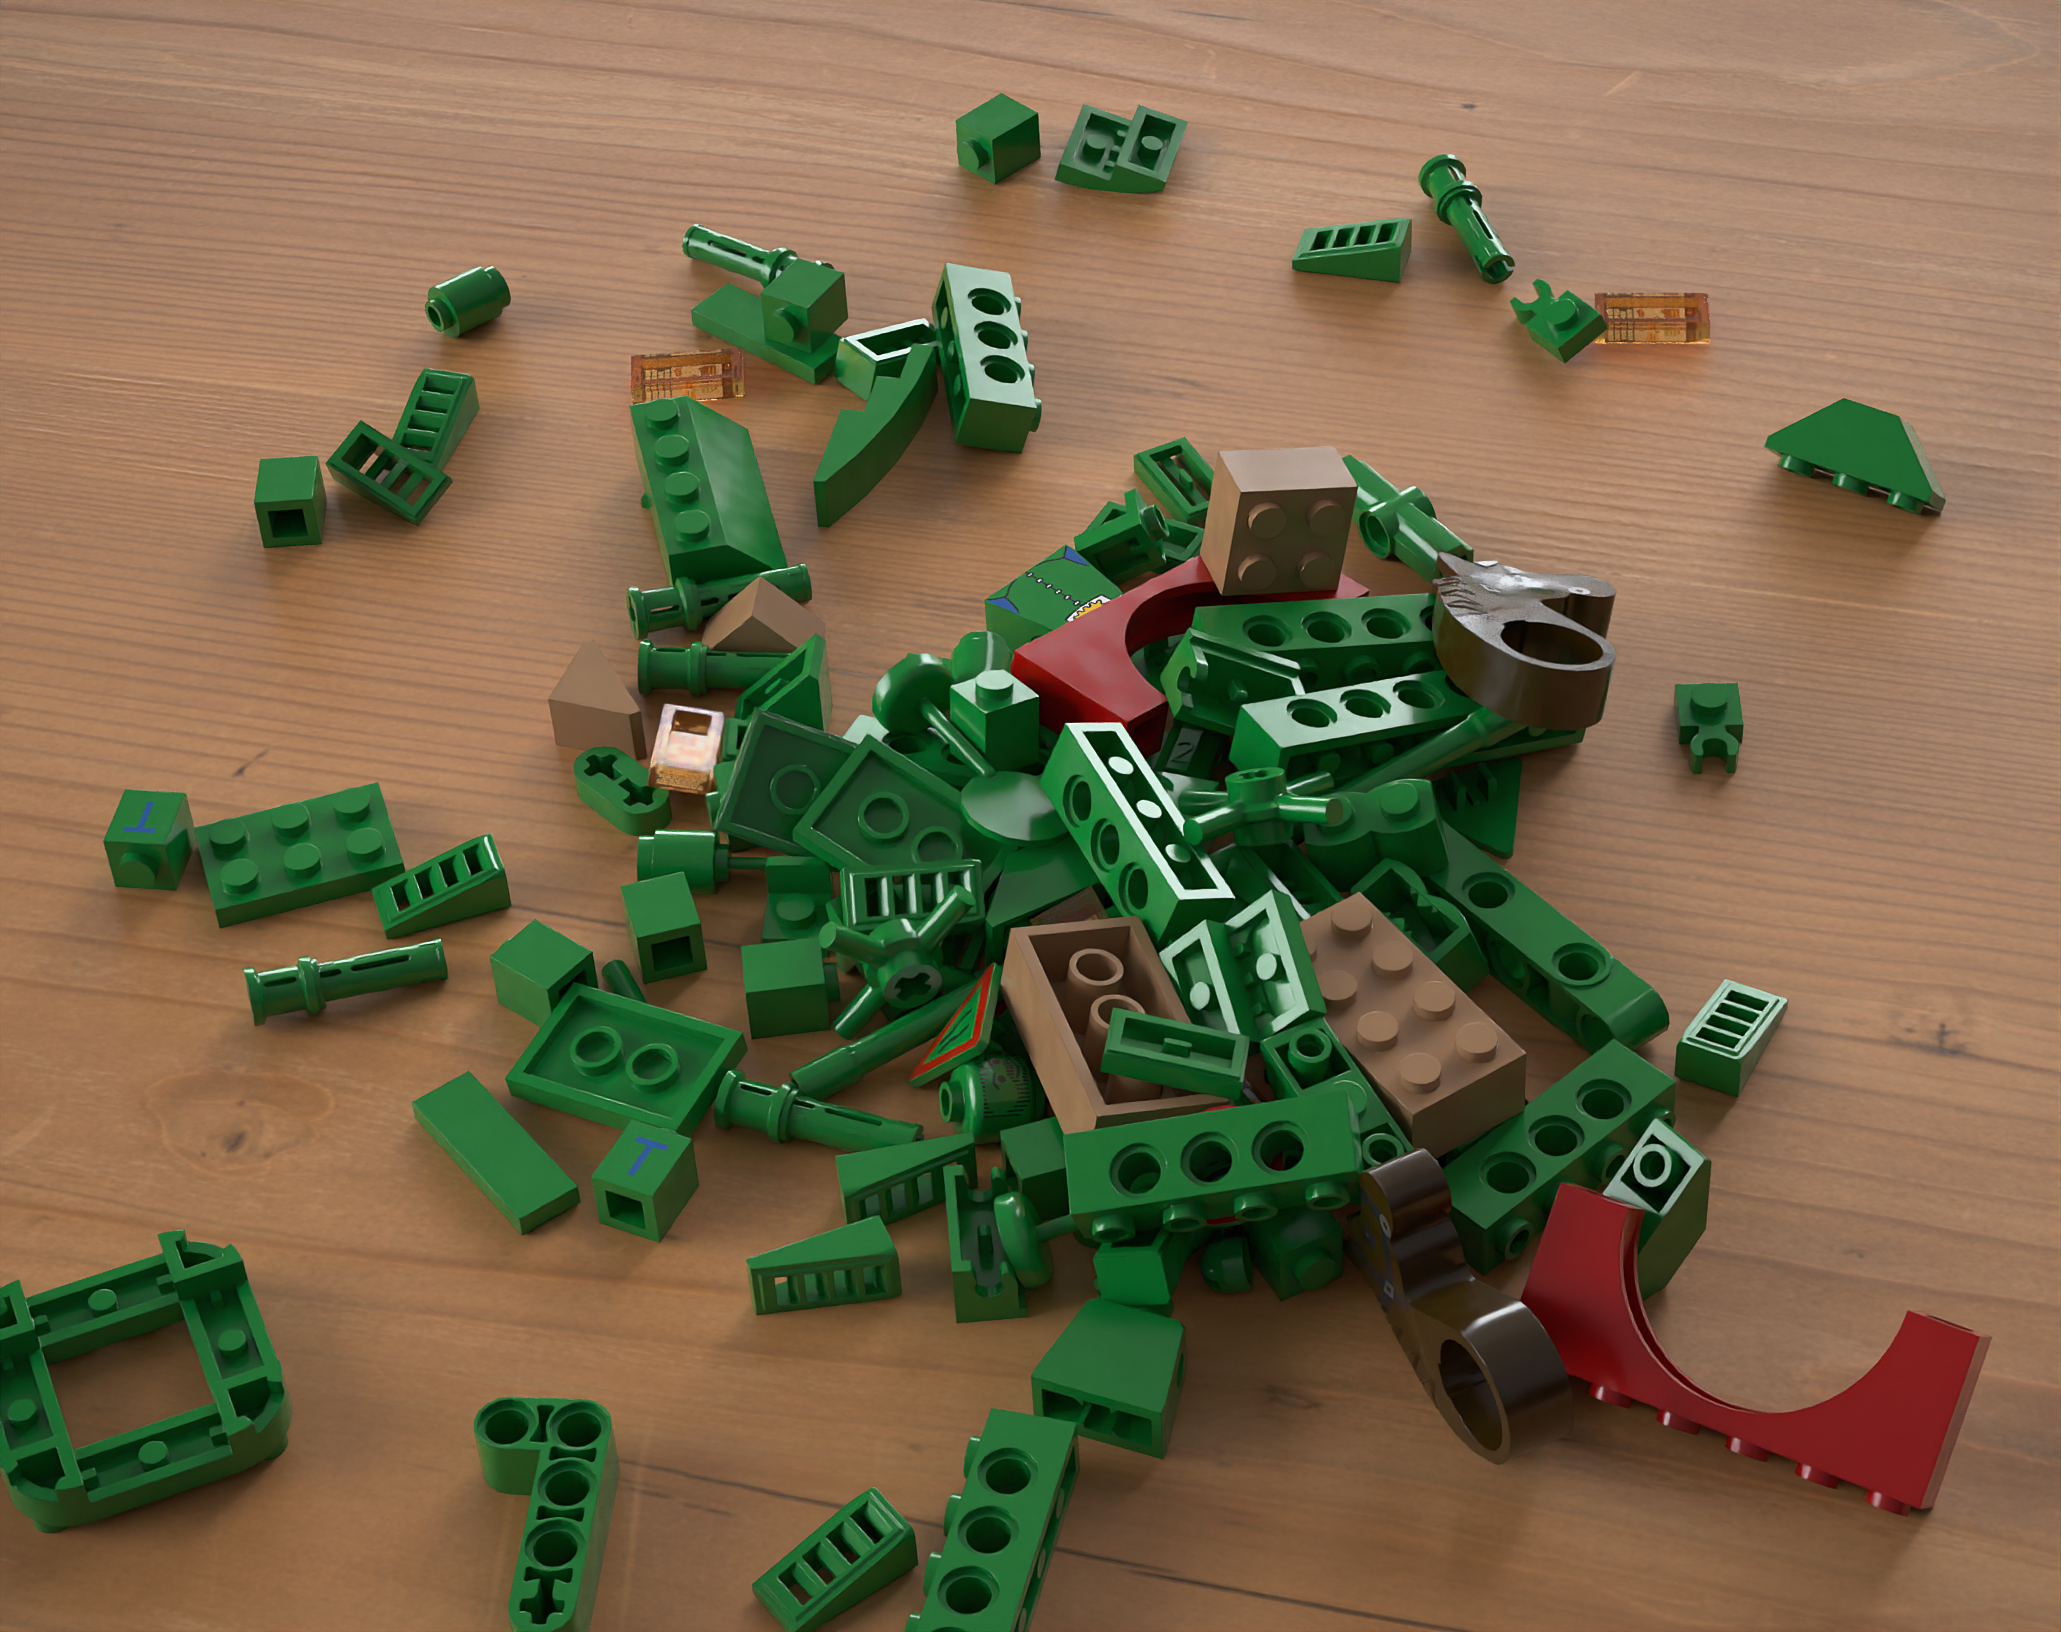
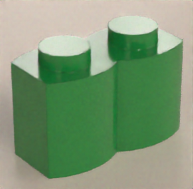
[1303,779,1450,892]
[1351,858,1490,994]

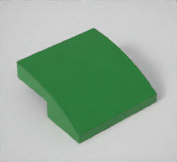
[1054,104,1188,193]
[1159,890,1328,1058]

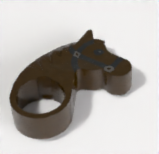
[1431,552,1616,730]
[1343,1148,1575,1465]

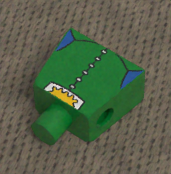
[984,544,1132,658]

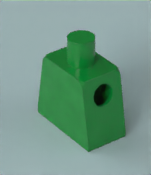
[1031,1298,1187,1460]

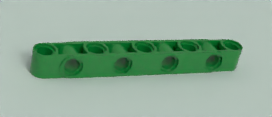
[1421,820,1670,1055]

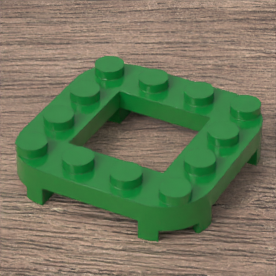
[0,1230,292,1534]

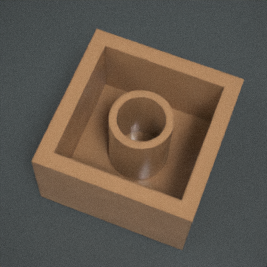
[1200,446,1358,596]

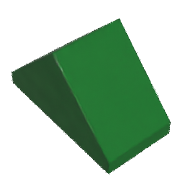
[734,633,833,733]

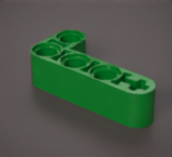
[474,1397,620,1632]

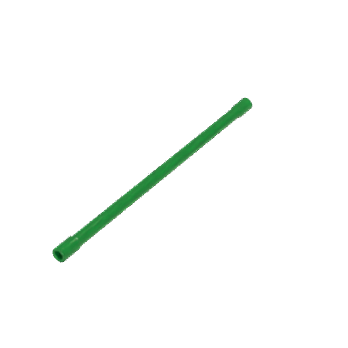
[789,706,1528,1101]

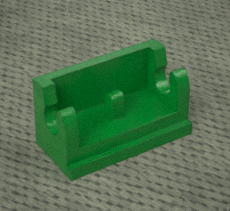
[1159,628,1305,737]
[943,1165,1027,1324]

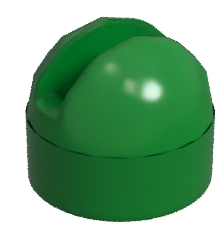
[1199,1235,1253,1294]

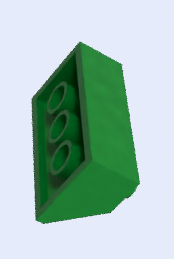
[629,395,788,602]

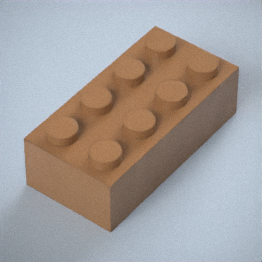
[1299,892,1527,1159]
[999,916,1230,1134]

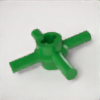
[1178,767,1343,847]
[819,885,977,1040]

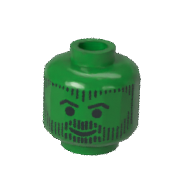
[939,1054,1045,1145]

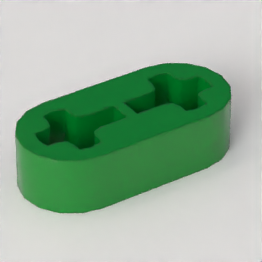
[573,746,672,837]

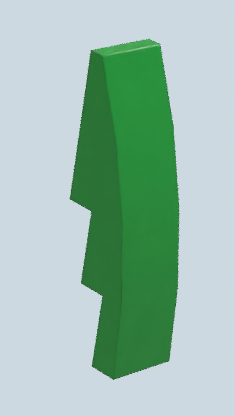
[813,344,938,528]

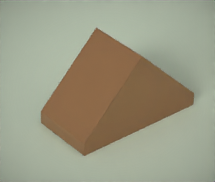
[702,576,826,654]
[548,640,648,761]

